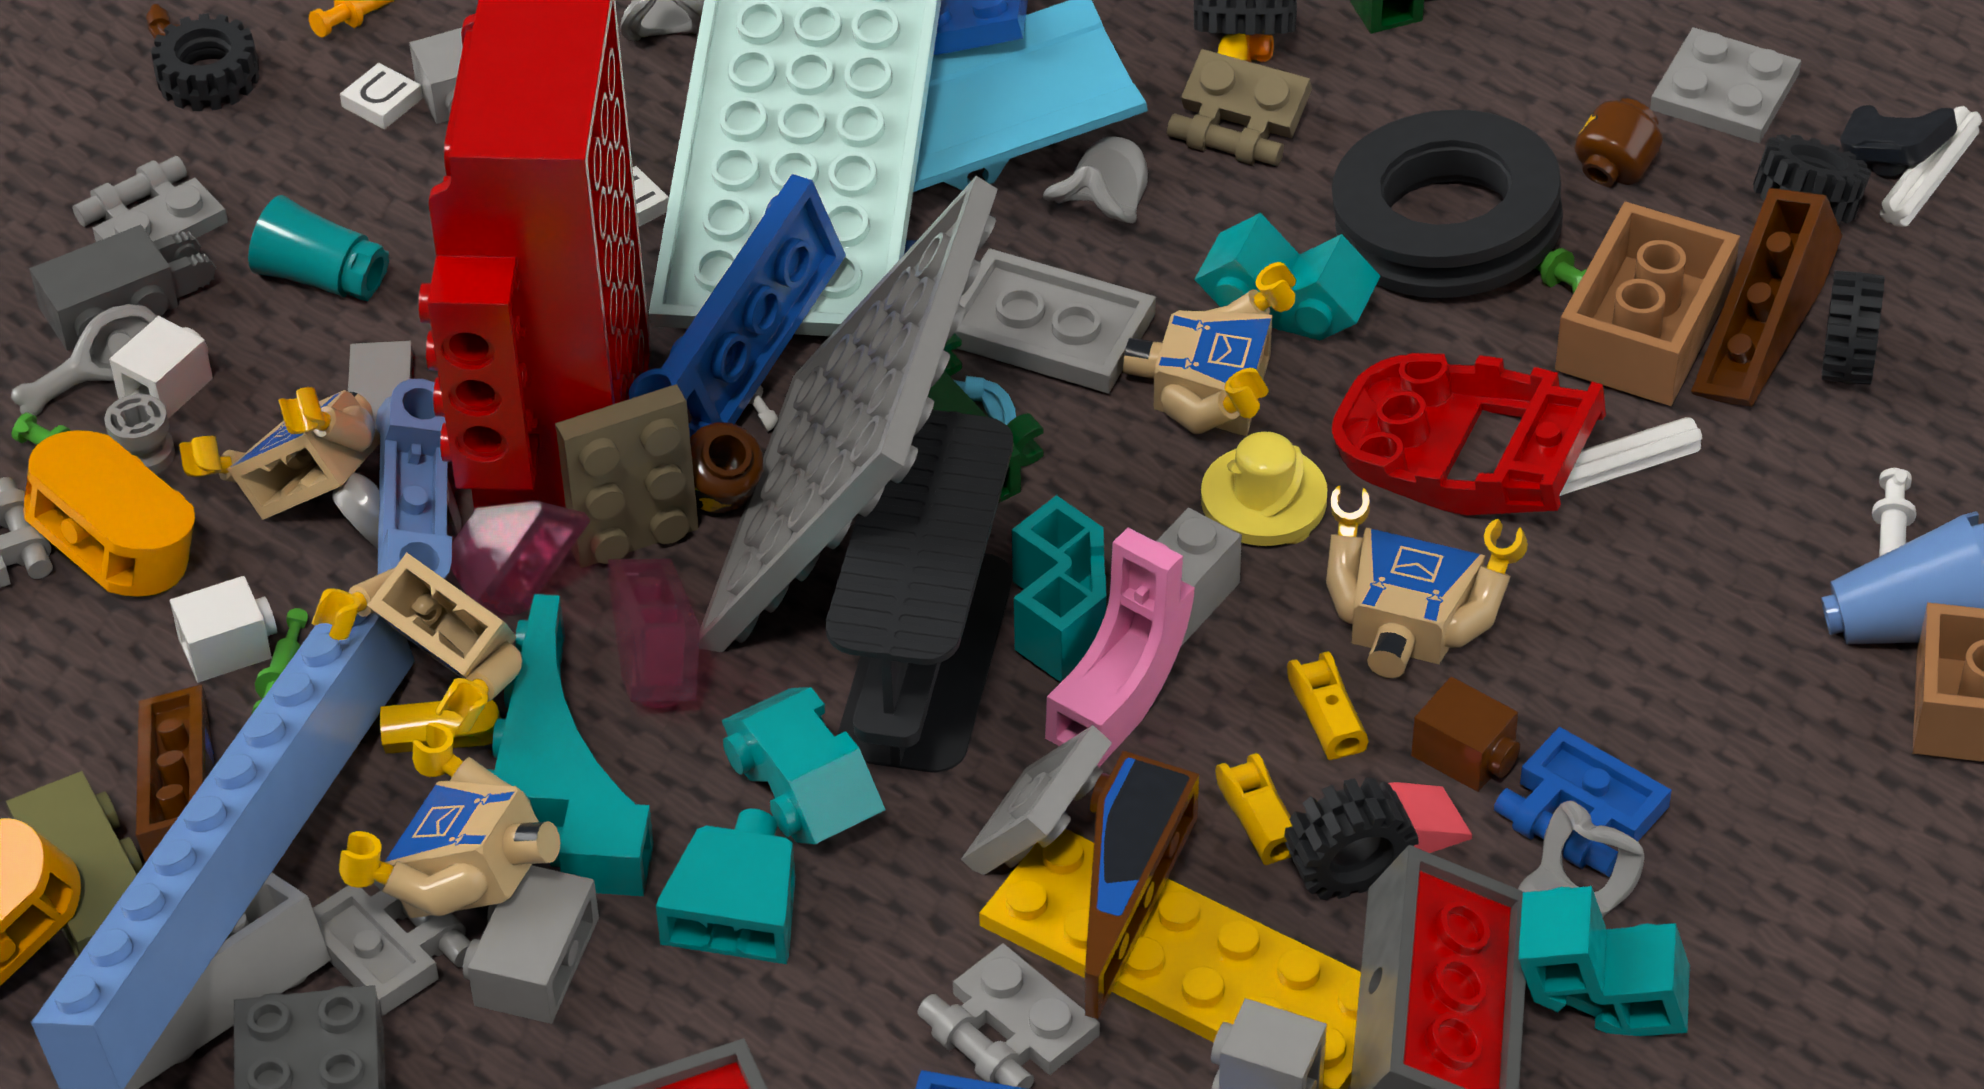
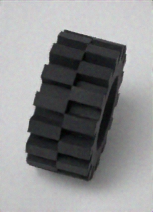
[1753,134,1871,224]
[1284,778,1419,901]

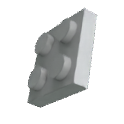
[1650,27,1801,143]
[961,725,1112,875]

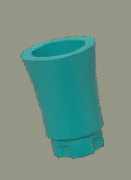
[248,195,389,301]

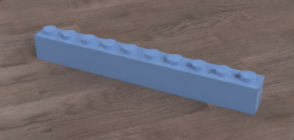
[31,613,415,1089]

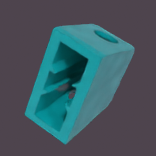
[656,808,795,964]

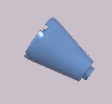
[1821,511,1984,644]

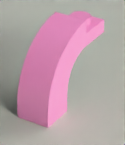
[1045,527,1195,767]

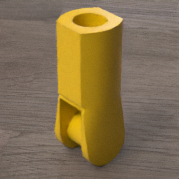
[1287,651,1369,760]
[380,700,501,754]
[1215,753,1293,865]

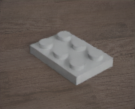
[955,248,1156,393]

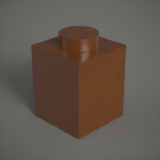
[1411,676,1520,792]

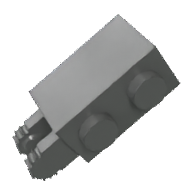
[29,225,217,351]

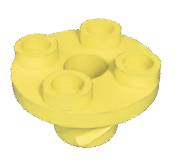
[1201,431,1328,546]

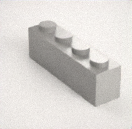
[124,872,331,1089]

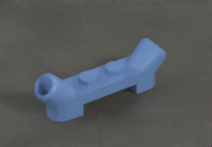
[376,379,452,640]

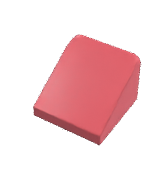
[1388,782,1472,853]

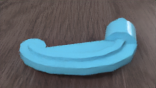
[954,376,1016,425]

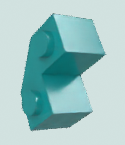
[1194,213,1380,341]
[1012,495,1106,682]
[721,687,886,844]
[1518,886,1690,1036]

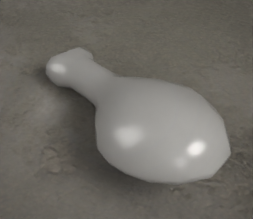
[10,304,157,416]

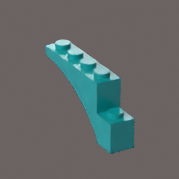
[488,594,654,896]

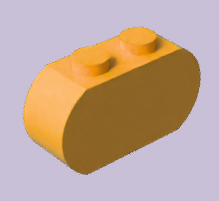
[23,431,195,596]
[0,818,81,986]

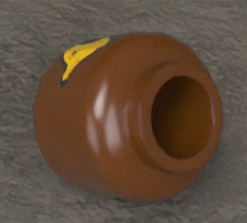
[1574,98,1663,187]
[690,422,764,514]

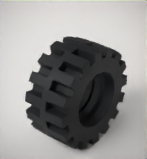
[1194,0,1297,35]
[151,13,259,111]
[1821,270,1885,385]

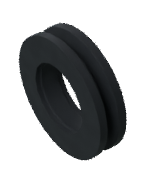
[1332,110,1563,298]

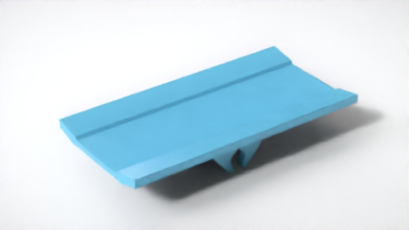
[913,0,1148,192]

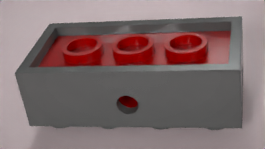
[1350,845,1526,1089]

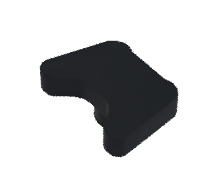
[1840,105,1958,176]

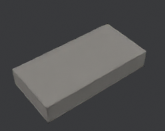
[348,341,413,429]

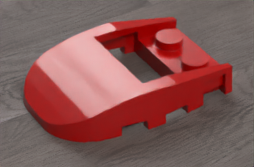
[1332,353,1606,515]

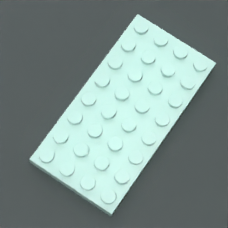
[649,0,941,336]

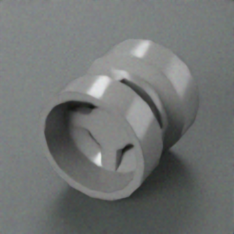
[104,394,175,474]

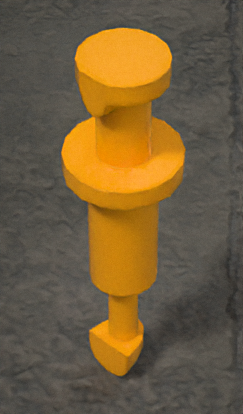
[309,0,394,38]

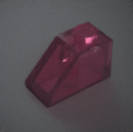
[450,501,590,615]

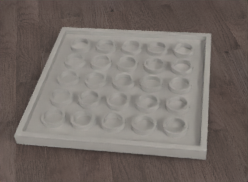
[693,176,998,652]

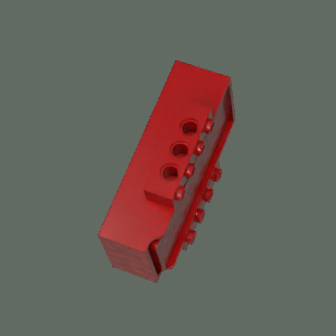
[419,0,651,527]

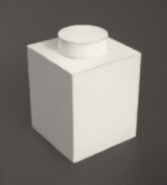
[109,316,213,418]
[170,576,277,683]

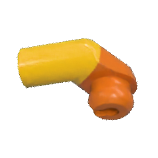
[1217,34,1274,62]

